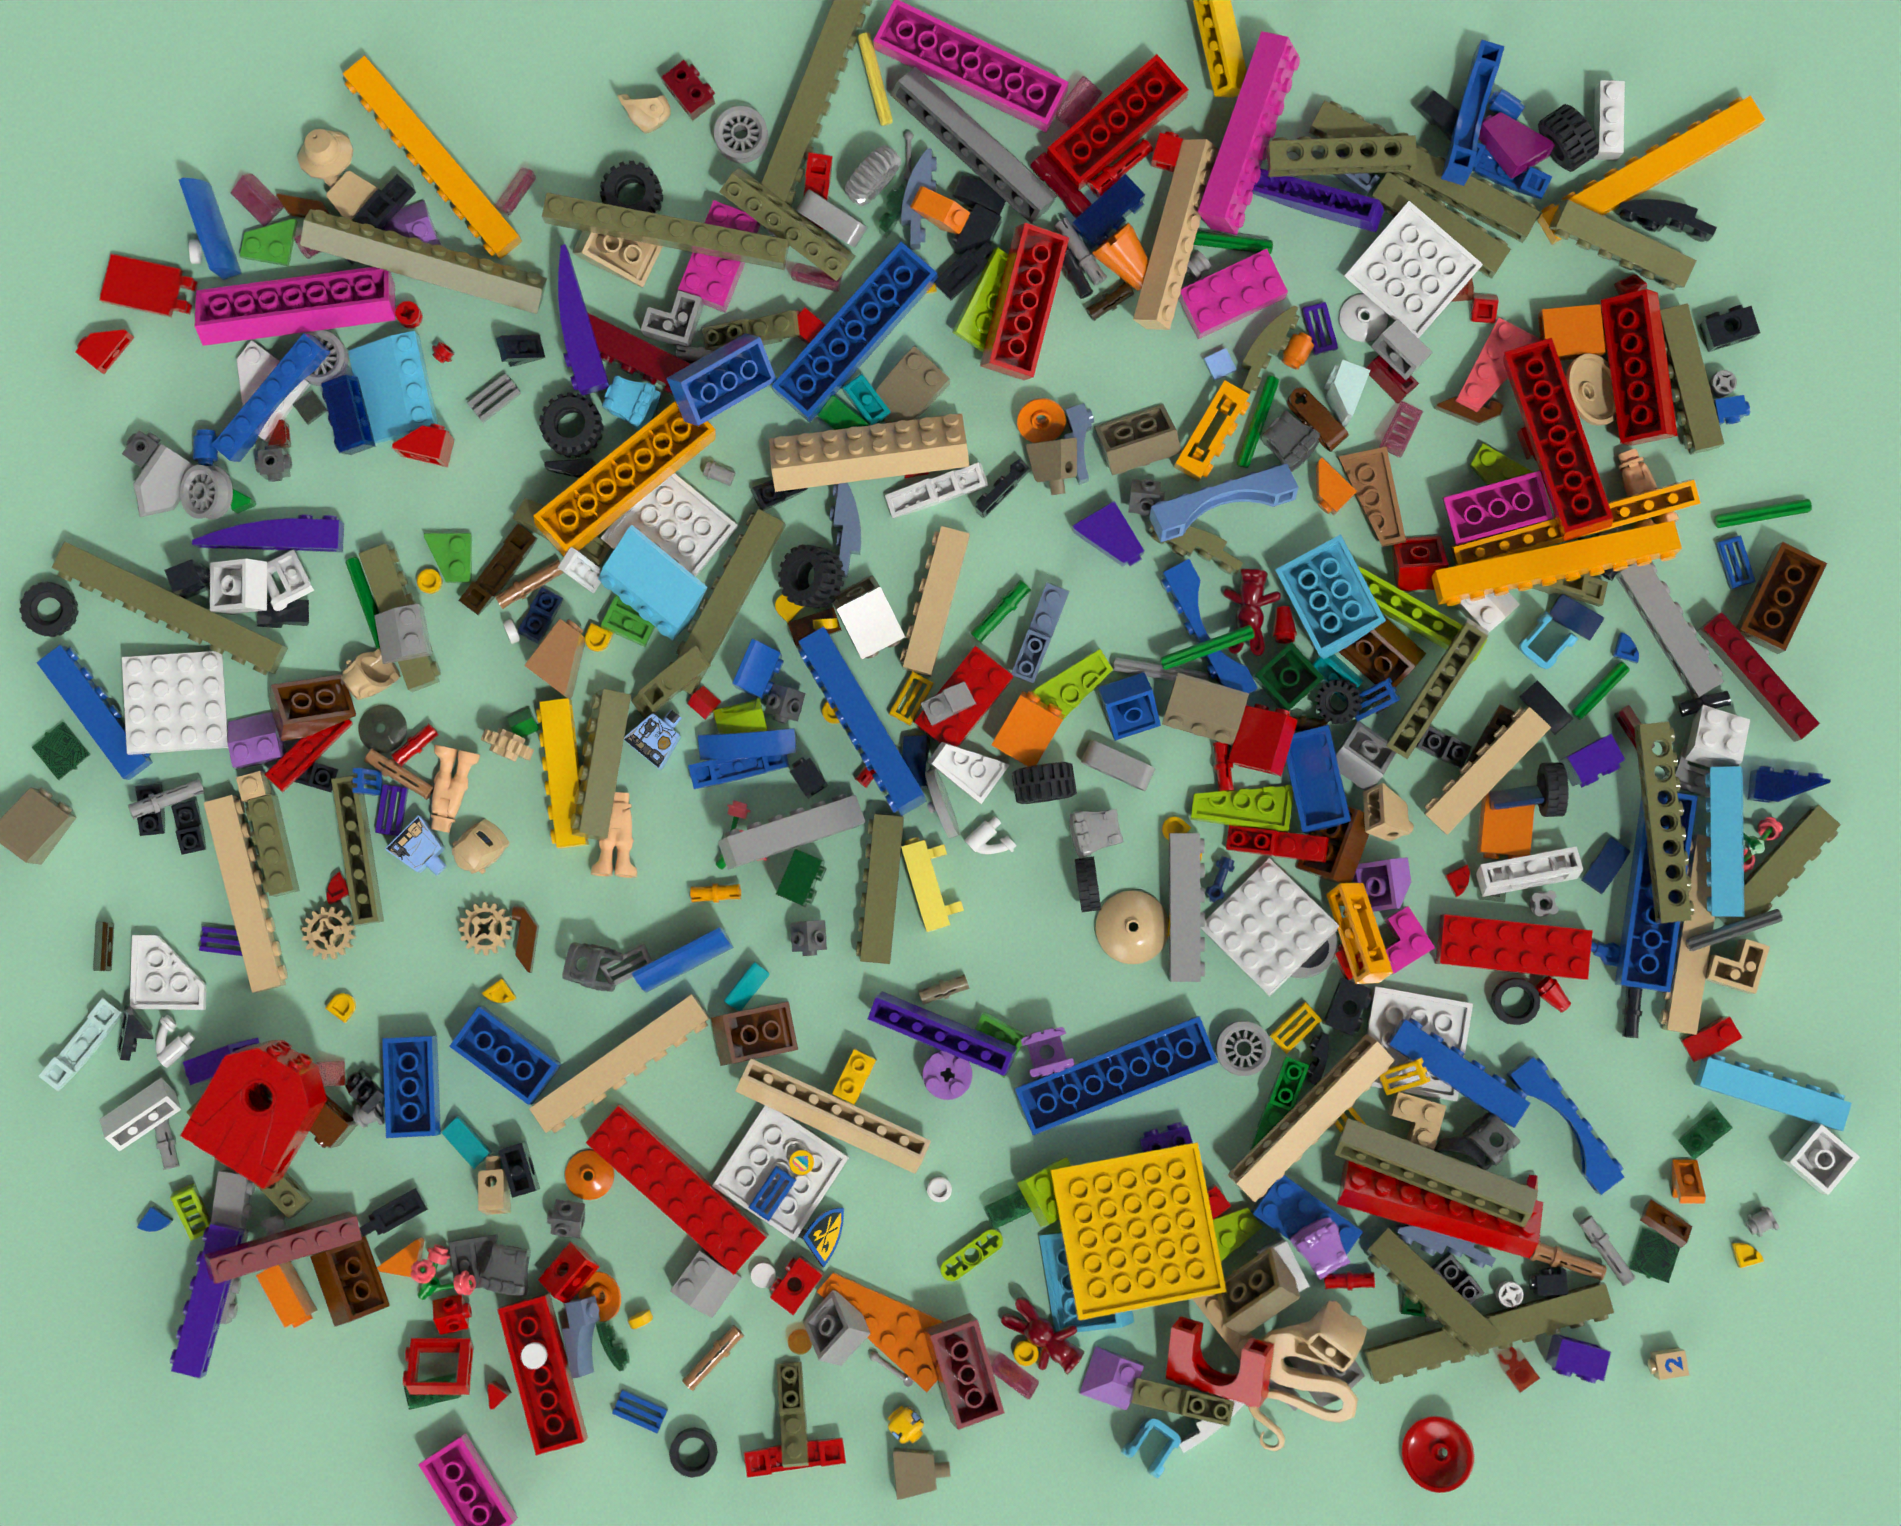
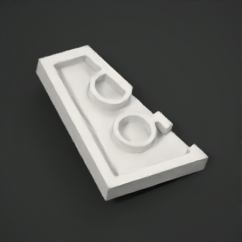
[928,742,1010,804]

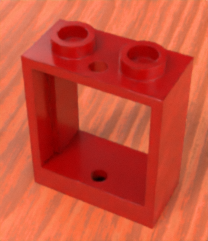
[403,1338,474,1395]

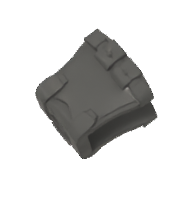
[1262,411,1321,472]
[562,942,623,992]
[1460,1112,1520,1170]
[479,1243,531,1295]

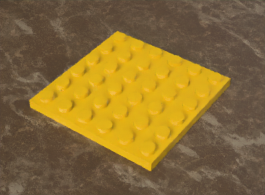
[1050,1142,1226,1320]

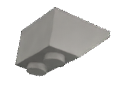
[375,604,432,664]
[1336,721,1396,791]
[670,1248,742,1318]
[803,1290,871,1366]

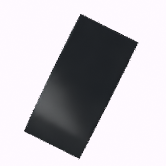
[1416,90,1459,141]
[952,175,1006,215]
[751,479,808,511]
[257,599,309,628]
[1519,680,1573,735]
[1415,726,1472,769]
[294,762,339,793]
[135,782,165,836]
[171,799,206,855]
[1306,1032,1329,1085]
[345,1068,385,1114]
[1431,1252,1485,1304]

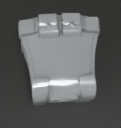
[1069,809,1124,858]

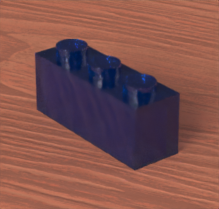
[1072,174,1145,249]
[321,375,376,455]

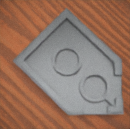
[133,443,195,517]

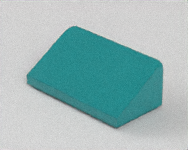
[843,374,891,425]
[1312,654,1363,702]
[724,963,769,1011]
[441,1116,493,1169]

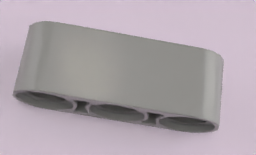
[796,189,868,248]
[1081,740,1155,791]

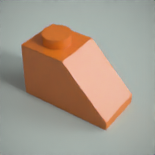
[910,186,970,234]
[1316,458,1357,515]

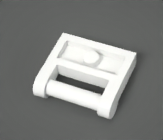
[267,550,314,611]

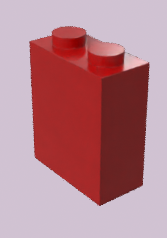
[1228,703,1298,776]

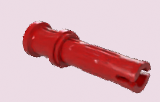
[1087,139,1154,199]

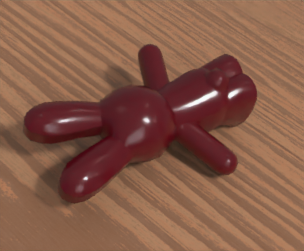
[1223,569,1281,656]
[1001,1297,1084,1374]

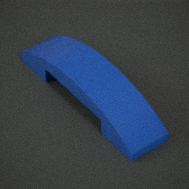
[1472,143,1553,199]
[698,728,797,760]
[688,754,789,789]

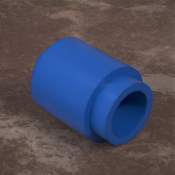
[1488,88,1525,120]
[193,429,218,466]

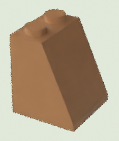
[524,619,585,699]

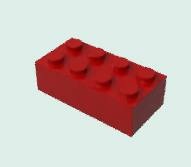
[914,646,1014,747]

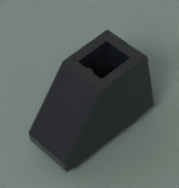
[952,204,1002,255]

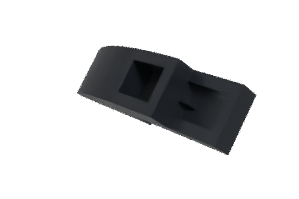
[346,174,416,265]
[1615,199,1717,242]

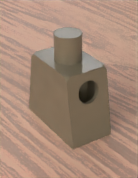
[1026,437,1077,495]
[893,1448,951,1500]

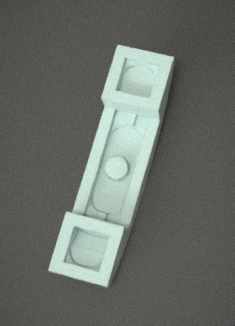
[39,998,122,1091]

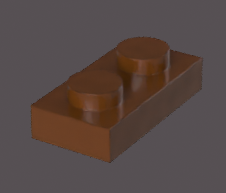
[788,607,842,647]
[1640,1199,1693,1248]

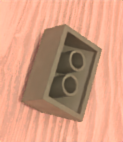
[1094,404,1182,475]
[1162,673,1249,745]
[1217,1247,1300,1336]

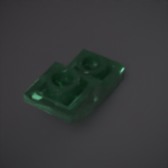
[878,184,906,239]
[1678,1107,1733,1160]
[983,1190,1032,1230]
[596,1320,630,1371]
[404,1373,462,1410]

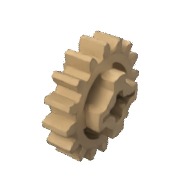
[481,728,534,762]
[458,902,513,956]
[302,907,357,960]

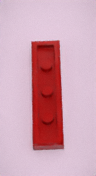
[264,719,353,793]

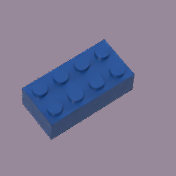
[667,333,777,426]
[449,1006,562,1105]
[382,1036,441,1138]
[1251,1175,1363,1273]

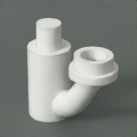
[964,816,1016,855]
[156,1015,195,1068]

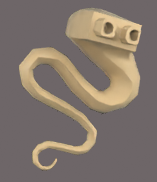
[1248,1300,1367,1451]

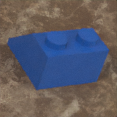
[732,639,784,700]
[1098,672,1161,741]

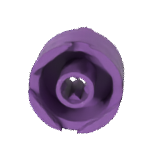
[923,1050,972,1100]

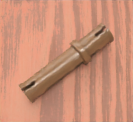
[495,559,564,609]
[364,749,434,800]
[682,1325,744,1391]

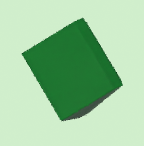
[231,489,257,514]
[507,708,540,738]

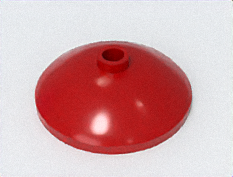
[1402,1416,1474,1493]

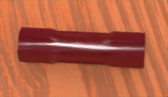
[1030,152,1093,221]

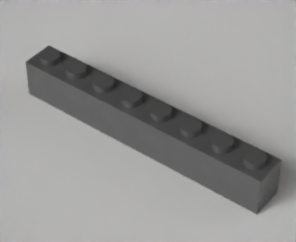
[891,67,1057,224]

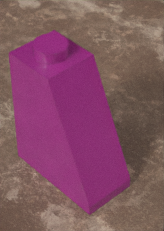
[1478,112,1555,179]

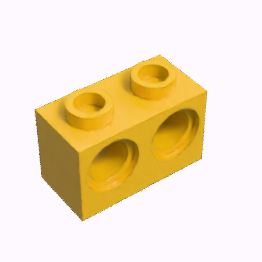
[832,1049,877,1105]

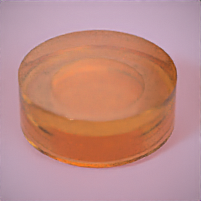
[788,1328,812,1354]

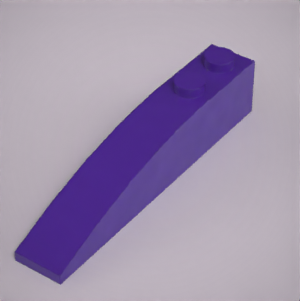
[1252,168,1384,232]
[558,244,609,396]
[192,515,344,552]

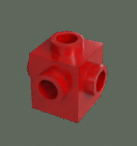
[433,1294,472,1335]

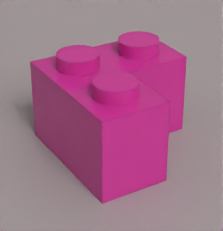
[1384,906,1435,974]

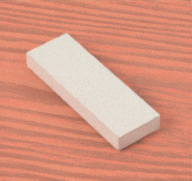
[557,547,602,594]

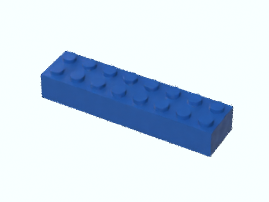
[772,242,938,423]
[798,627,927,816]
[1615,791,1698,992]
[1015,1016,1218,1135]

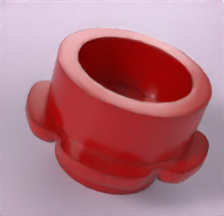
[432,341,455,364]

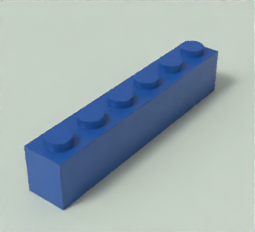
[36,645,153,780]
[1386,1018,1531,1128]

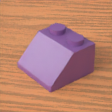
[227,712,286,769]

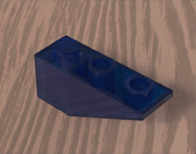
[1747,766,1831,803]

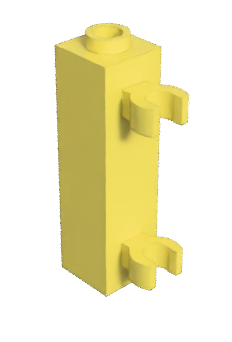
[901,837,964,932]

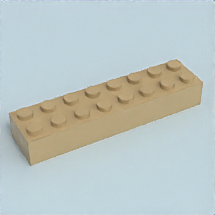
[769,414,969,492]

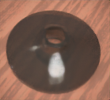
[358,705,407,753]

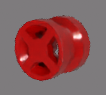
[395,301,423,329]

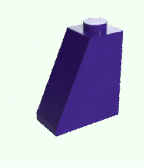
[1072,501,1144,567]
[183,1037,260,1085]

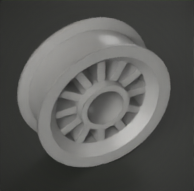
[714,106,768,163]
[295,330,348,386]
[180,465,233,519]
[1215,1021,1271,1076]

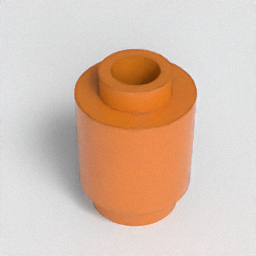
[1281,332,1314,370]

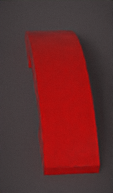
[801,152,833,231]
[744,1438,846,1478]

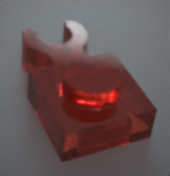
[1497,1347,1540,1394]

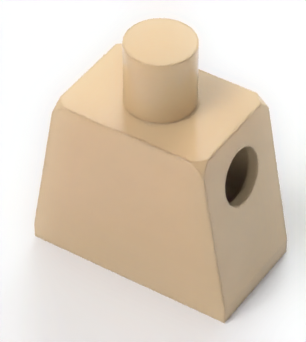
[324,171,378,221]
[1363,783,1414,841]
[478,1156,511,1215]

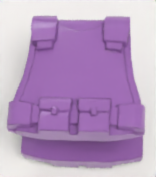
[1021,1027,1074,1077]
[1290,1217,1350,1280]

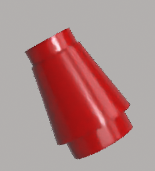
[1273,606,1297,644]
[1535,976,1571,1013]

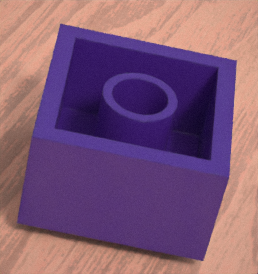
[1559,734,1625,788]
[1546,1334,1611,1384]

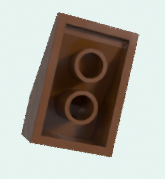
[268,674,356,741]
[711,1002,798,1066]

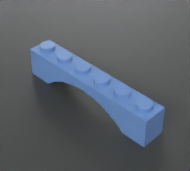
[1149,464,1299,543]

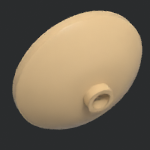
[1566,354,1617,426]
[1095,891,1169,964]

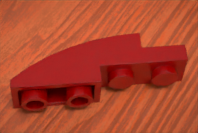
[1226,825,1329,863]

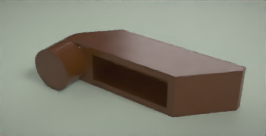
[276,193,331,218]
[1434,396,1504,426]
[512,906,539,973]

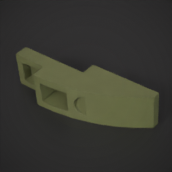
[1241,306,1300,394]
[702,310,800,351]
[513,498,611,567]
[1148,525,1243,574]
[1532,573,1608,607]
[631,646,711,719]
[777,1362,808,1467]
[1129,1377,1235,1426]

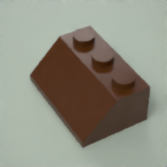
[1339,615,1426,692]
[1296,807,1369,884]
[310,1236,390,1327]

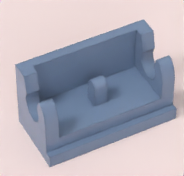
[1333,150,1380,196]

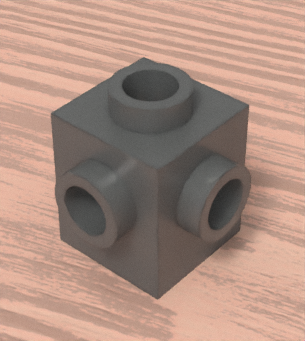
[122,431,161,469]
[255,445,292,482]
[1128,479,1165,516]
[764,684,806,724]
[790,920,827,956]
[547,1199,585,1238]

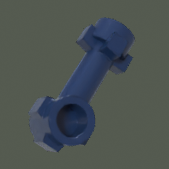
[1205,856,1235,903]

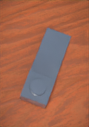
[1064,403,1094,485]
[562,1296,600,1379]

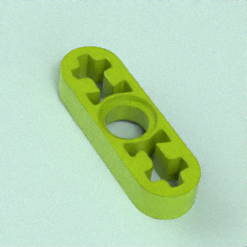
[941,1229,1003,1281]

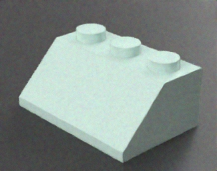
[1324,360,1370,428]

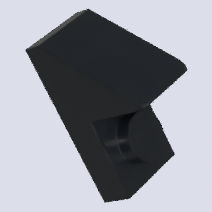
[496,334,545,367]
[117,1005,154,1061]

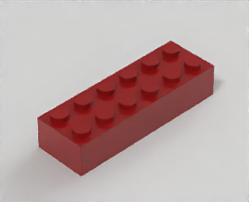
[1047,54,1189,191]
[980,223,1069,380]
[1601,289,1678,446]
[1435,914,1593,980]
[497,1293,588,1456]

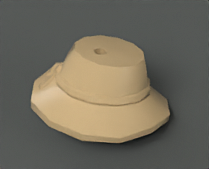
[297,129,353,179]

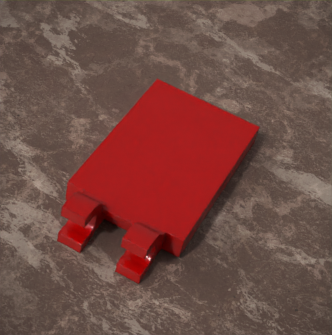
[99,254,198,318]

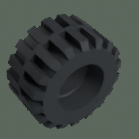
[1538,104,1599,172]
[600,160,663,214]
[539,393,604,458]
[778,544,845,608]
[1012,762,1077,804]

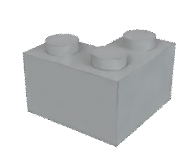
[641,291,704,347]

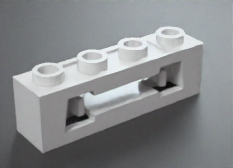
[1476,846,1583,897]

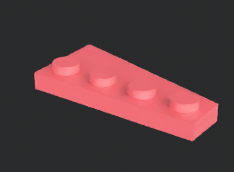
[1456,318,1542,412]

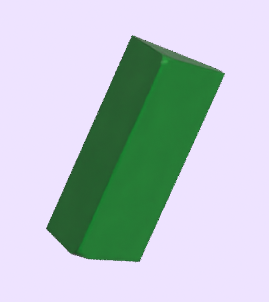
[817,395,870,430]

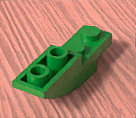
[1250,1056,1309,1150]

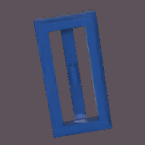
[1716,535,1756,590]
[1346,678,1401,722]
[353,768,382,796]
[748,1166,797,1222]
[612,1390,668,1433]

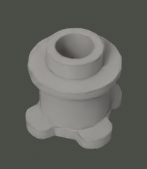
[1530,890,1559,917]
[353,1102,385,1128]
[1746,1206,1779,1237]

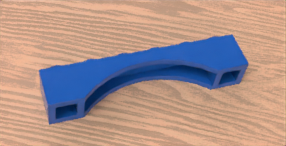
[1441,39,1505,186]
[212,333,331,462]
[1160,559,1258,694]
[1506,1056,1625,1195]

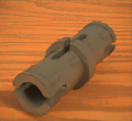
[918,974,970,1005]

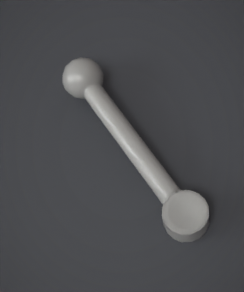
[904,131,914,182]
[869,1352,913,1387]

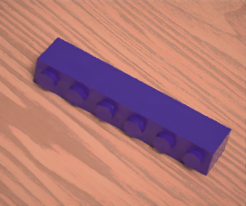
[868,991,1018,1076]
[170,1222,245,1379]

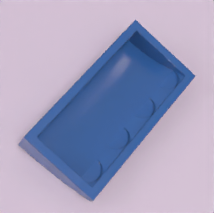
[178,178,242,280]
[1286,725,1351,834]
[631,927,734,993]

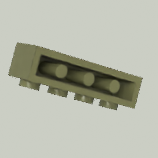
[246,794,300,897]

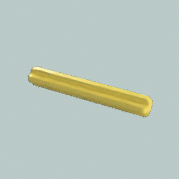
[858,32,893,126]

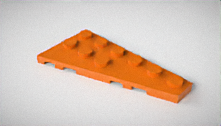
[816,1272,944,1392]

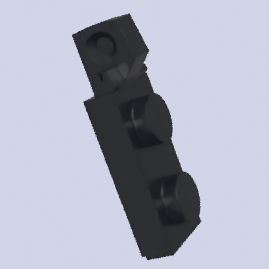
[934,242,993,301]
[975,459,1030,518]
[359,1188,428,1237]

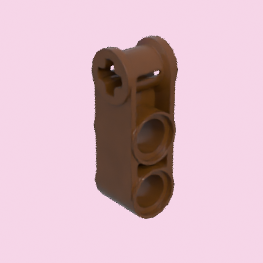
[1287,387,1349,452]

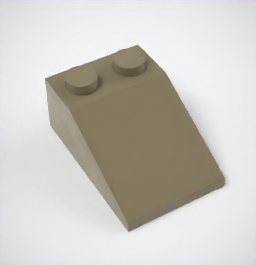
[876,346,950,423]

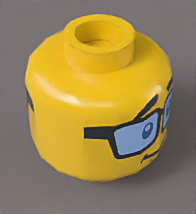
[888,1406,924,1444]

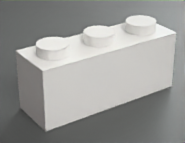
[1593,80,1625,160]
[99,1078,181,1151]

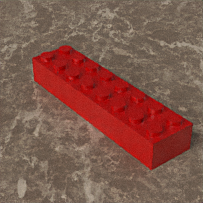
[1503,337,1614,541]
[585,1104,769,1275]
[1337,1159,1544,1259]

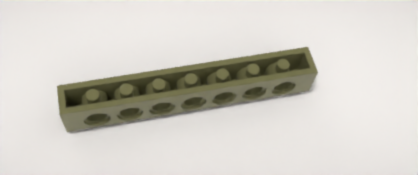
[1634,722,1694,924]

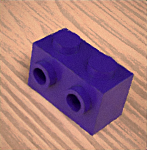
[1139,1122,1193,1152]

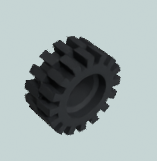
[1315,678,1363,724]

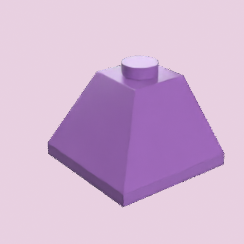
[384,201,441,245]
[1353,857,1411,912]
[1080,1346,1144,1410]

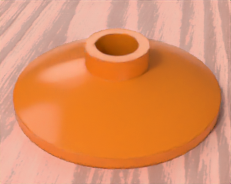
[1017,398,1066,443]
[565,1150,614,1200]
[579,1272,621,1322]

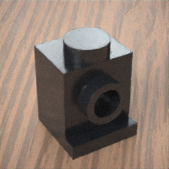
[1529,1267,1568,1296]

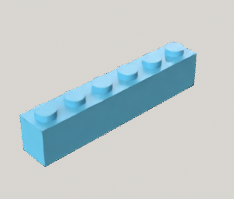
[1706,766,1744,917]
[1694,1054,1852,1131]

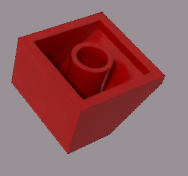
[392,423,455,468]
[1392,536,1448,591]

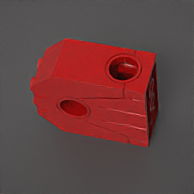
[180,1039,327,1190]

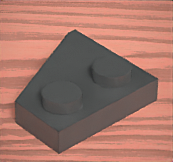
[449,1234,498,1289]

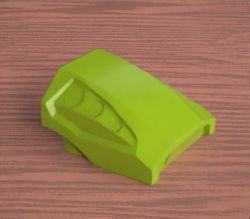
[714,697,768,734]

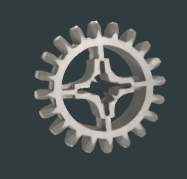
[845,145,901,206]

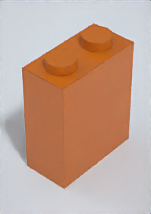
[1538,304,1607,361]
[991,691,1065,766]
[1477,793,1535,859]
[256,1261,317,1329]

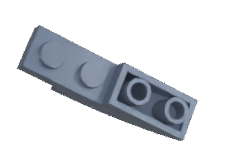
[901,149,937,250]
[830,482,861,578]
[1011,582,1070,683]
[1394,1224,1496,1268]

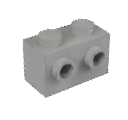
[1371,319,1433,380]

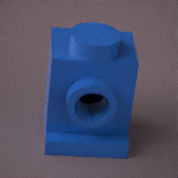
[1714,395,1750,425]

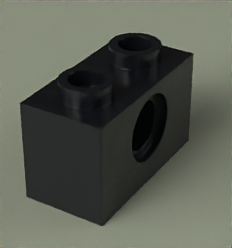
[1699,305,1760,352]
[164,559,210,599]
[789,757,829,799]
[1322,978,1372,1035]
[498,1141,540,1198]

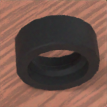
[1491,978,1540,1025]
[669,1427,718,1478]

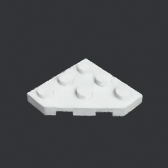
[237,340,311,442]
[130,935,207,1010]

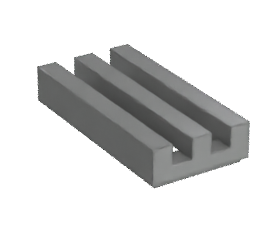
[468,373,521,423]
[600,944,653,985]

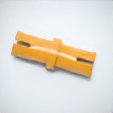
[690,883,741,903]

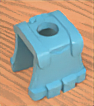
[602,376,661,431]
[1519,611,1579,669]
[1120,1418,1181,1478]

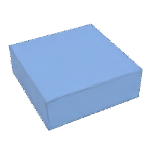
[1204,348,1237,381]

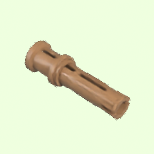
[1529,1240,1607,1281]

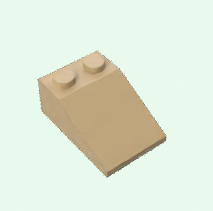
[572,231,663,287]

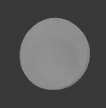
[925,768,960,839]

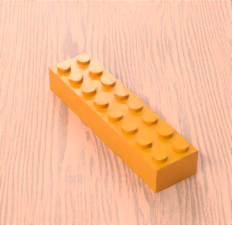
[533,401,716,557]

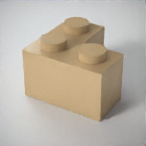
[1705,939,1770,994]
[1388,1092,1446,1150]

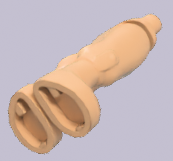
[1618,448,1679,529]
[430,745,480,833]
[591,792,637,878]

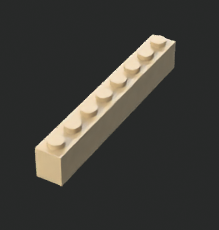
[1133,139,1219,330]
[204,795,288,993]
[1659,834,1715,1035]
[529,994,711,1134]
[1227,1034,1395,1202]
[735,1058,931,1174]

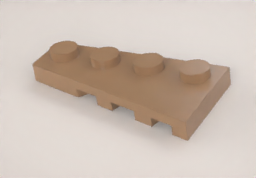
[1339,446,1406,547]

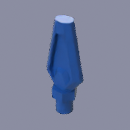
[1591,941,1620,967]

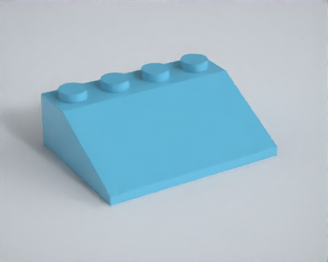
[348,331,438,445]
[598,525,708,641]
[1275,534,1386,659]
[1039,1232,1134,1332]

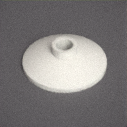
[1339,294,1388,342]

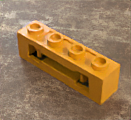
[1174,380,1251,482]
[1326,883,1393,984]

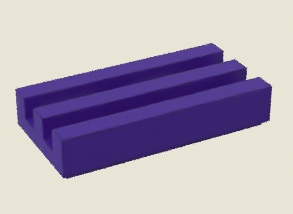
[1302,302,1338,356]
[375,784,409,836]
[199,926,243,956]

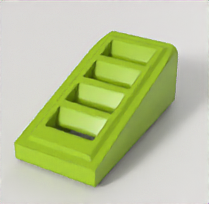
[170,1183,211,1241]

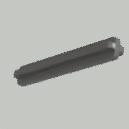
[1686,909,1783,951]

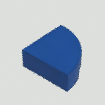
[1613,632,1639,663]
[137,1206,173,1232]

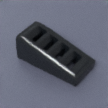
[544,458,596,478]

